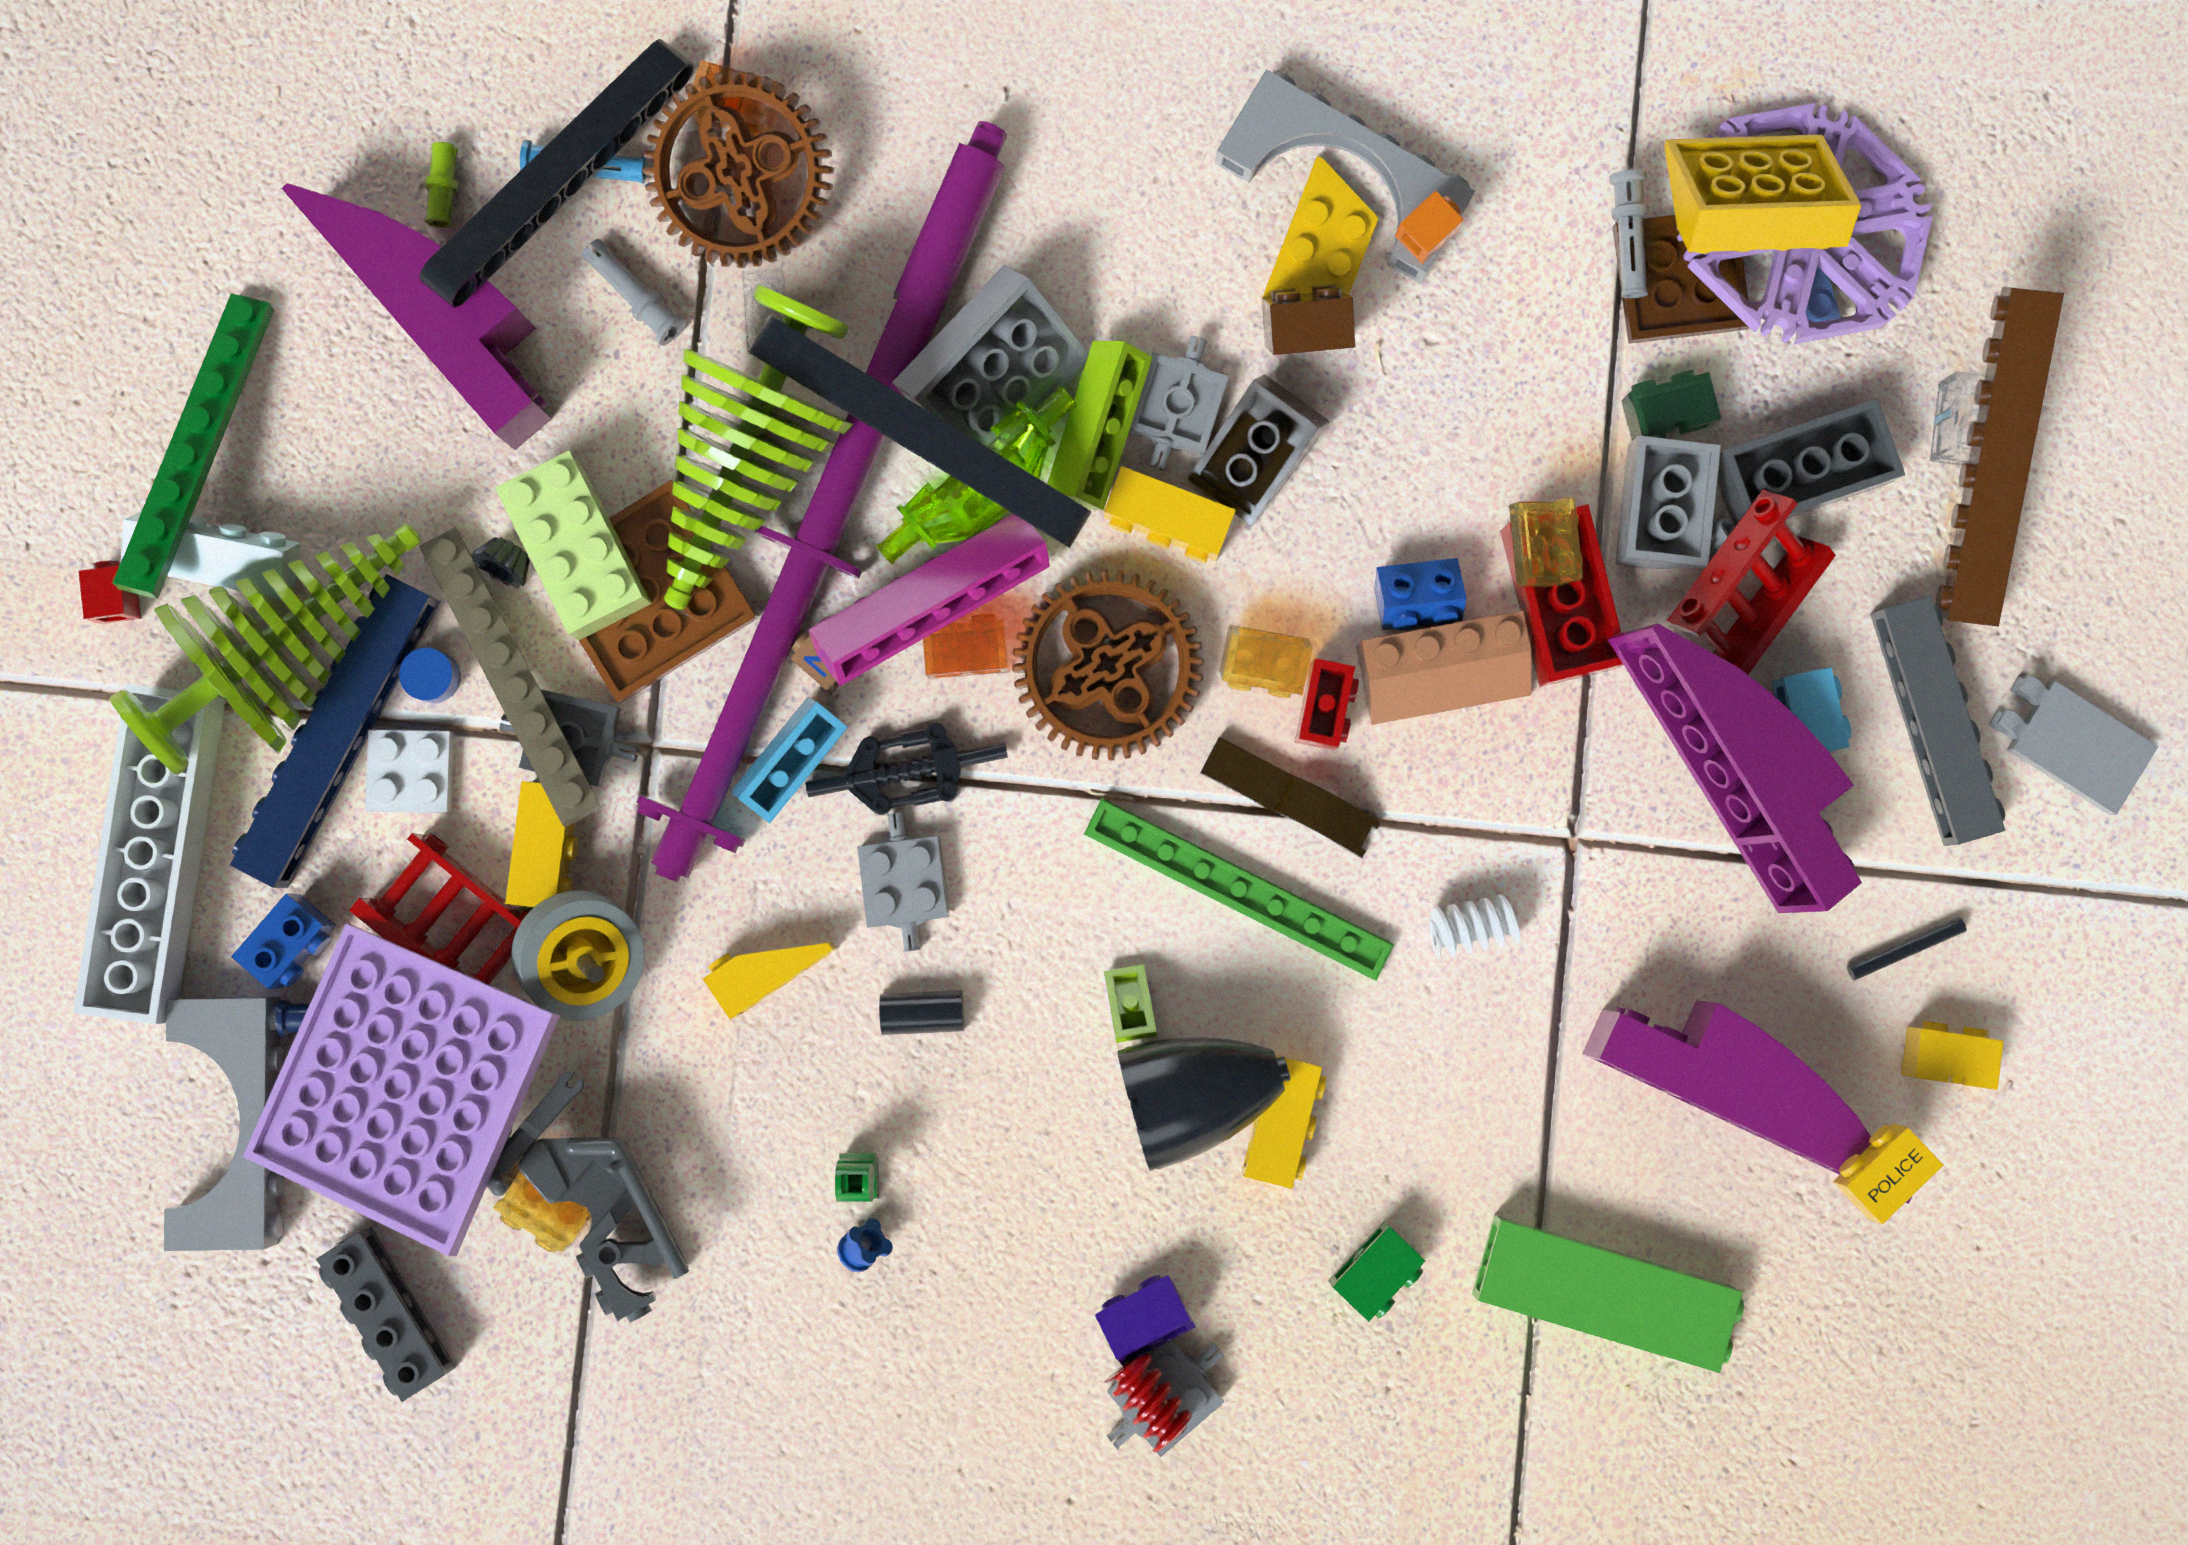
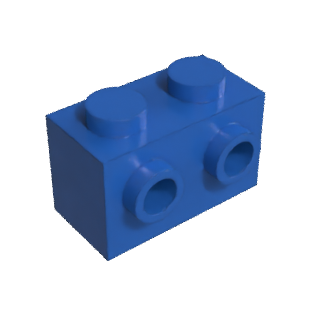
[1374,558,1467,630]
[231,893,337,989]

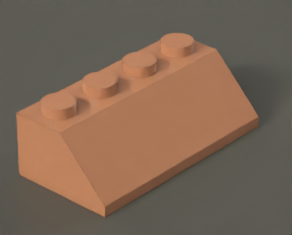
[1356,611,1532,725]

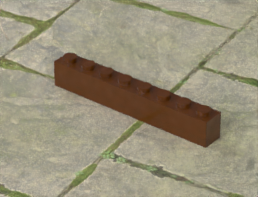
[1936,287,2064,627]

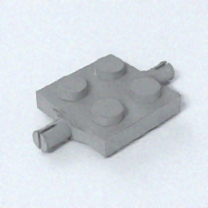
[1129,336,1229,471]
[857,812,950,952]
[1106,1339,1225,1457]

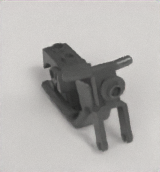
[487,1071,689,1323]

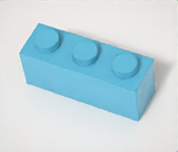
[730,697,848,824]

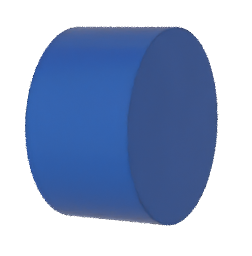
[399,648,461,703]

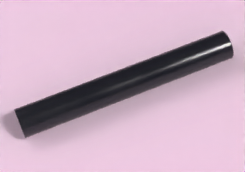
[1847,917,1967,981]

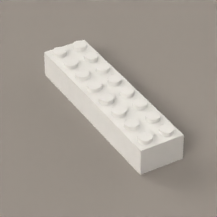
[73,683,226,1024]

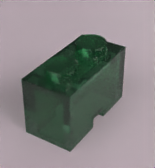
[1621,370,1722,441]

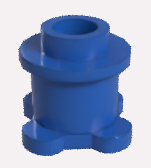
[837,1218,893,1272]

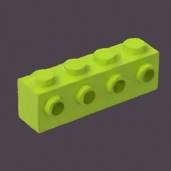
[1047,340,1153,511]

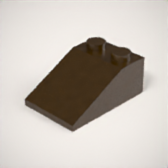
[1187,374,1330,526]

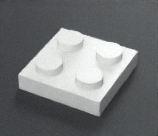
[365,730,454,813]

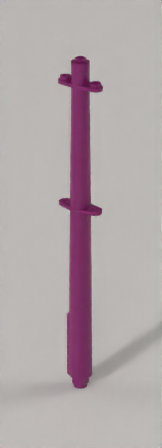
[636,121,1007,882]

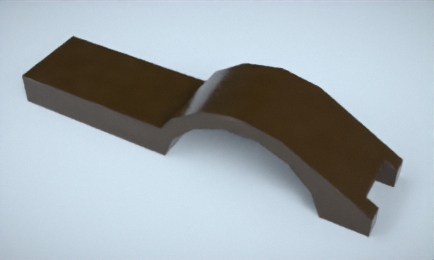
[1200,737,1381,858]

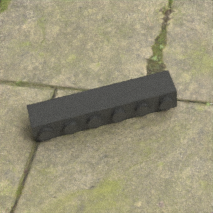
[1870,595,2006,846]

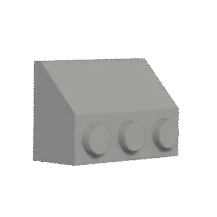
[1615,435,1721,569]

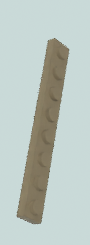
[419,527,602,827]

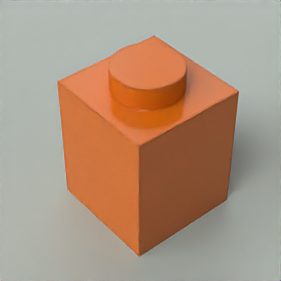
[1395,190,1464,265]

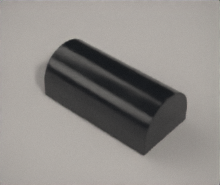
[879,990,965,1035]

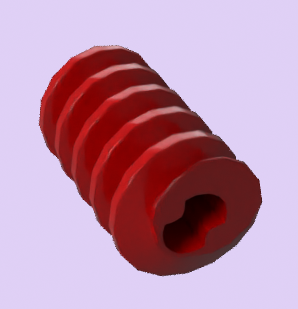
[1104,1354,1192,1453]

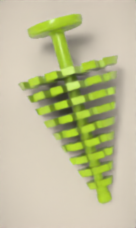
[664,284,853,610]
[109,524,421,775]

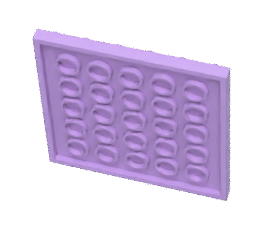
[243,923,560,1256]

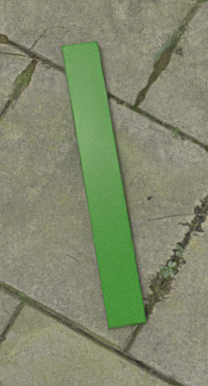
[1084,798,1394,981]

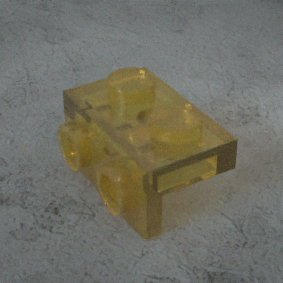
[1509,497,1583,587]
[493,1171,591,1253]

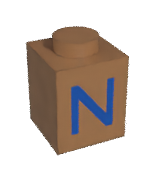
[790,631,839,695]

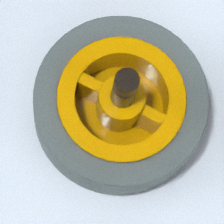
[511,891,645,1021]

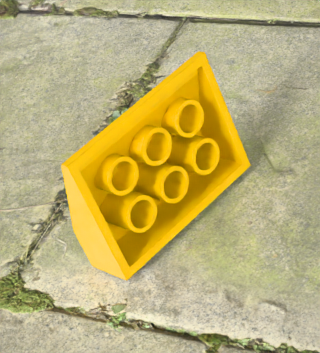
[1664,135,1861,254]

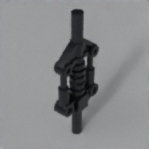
[805,723,1008,815]

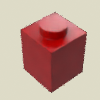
[78,560,141,624]

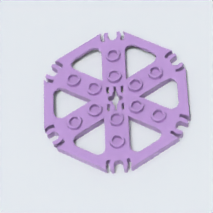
[1676,103,1933,345]

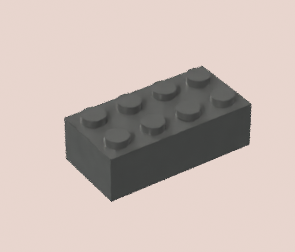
[1717,398,1906,526]

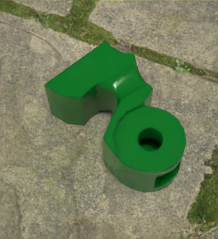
[835,1153,879,1202]

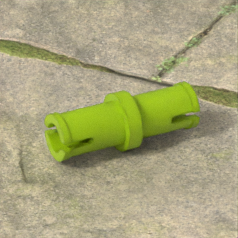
[424,142,458,228]

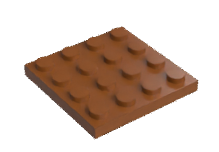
[533,480,758,704]

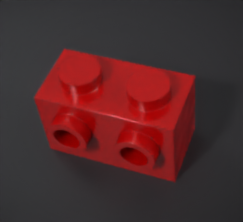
[1294,658,1359,751]

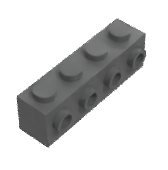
[316,1226,456,1402]

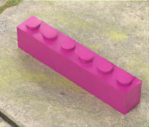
[808,514,1050,686]

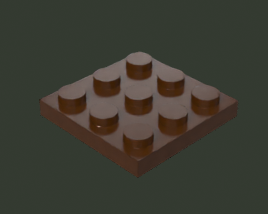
[1612,215,1749,344]

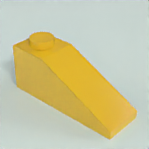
[702,942,837,1020]

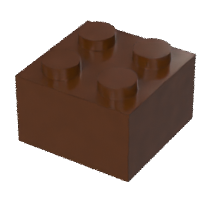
[1262,284,1356,355]

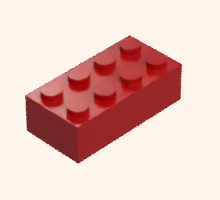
[1500,504,1624,687]

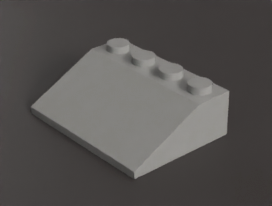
[892,264,1089,456]

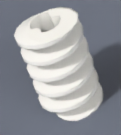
[1429,894,1521,960]

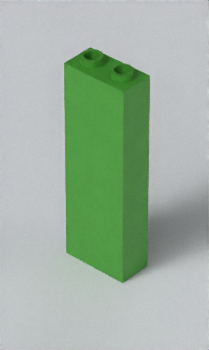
[1472,1215,1744,1373]

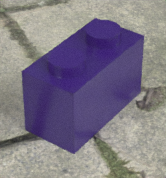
[1094,1275,1196,1366]

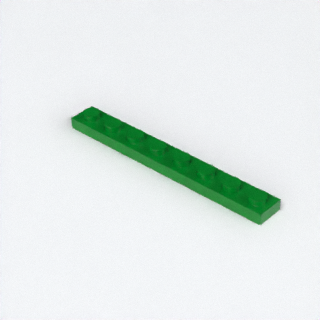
[112,293,274,599]

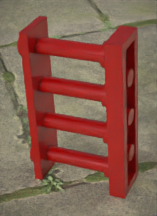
[1666,490,1836,675]
[349,832,529,984]

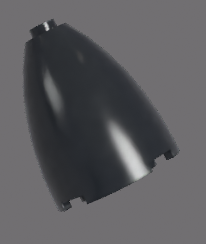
[1117,1037,1291,1171]

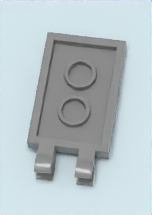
[1989,674,2159,815]

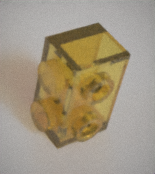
[1219,624,1313,698]

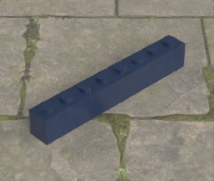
[230,574,441,889]

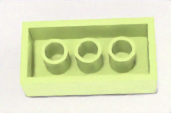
[495,450,652,640]

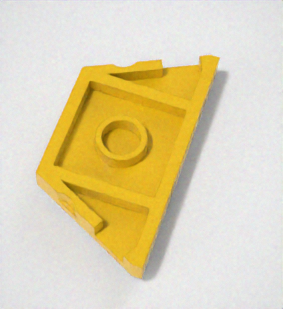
[1261,156,1379,302]

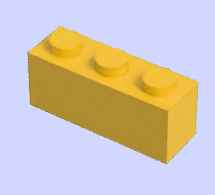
[1104,466,1236,563]
[505,781,580,907]
[1241,1054,1327,1189]

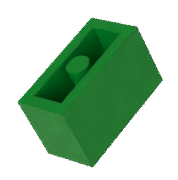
[1328,1221,1426,1322]

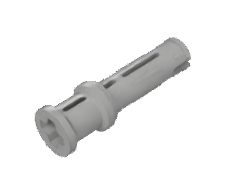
[1609,169,1649,299]
[582,239,687,345]

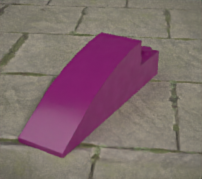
[281,183,552,450]
[1608,623,1862,913]
[1582,1000,1912,1204]

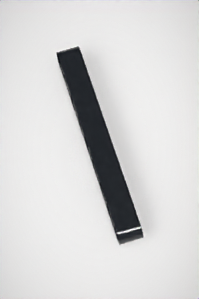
[419,39,694,308]
[749,316,1092,548]

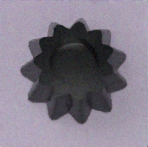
[472,537,530,589]

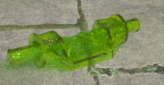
[875,385,1077,565]

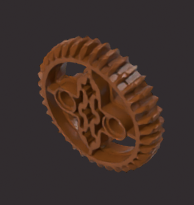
[643,71,834,268]
[1012,569,1204,761]

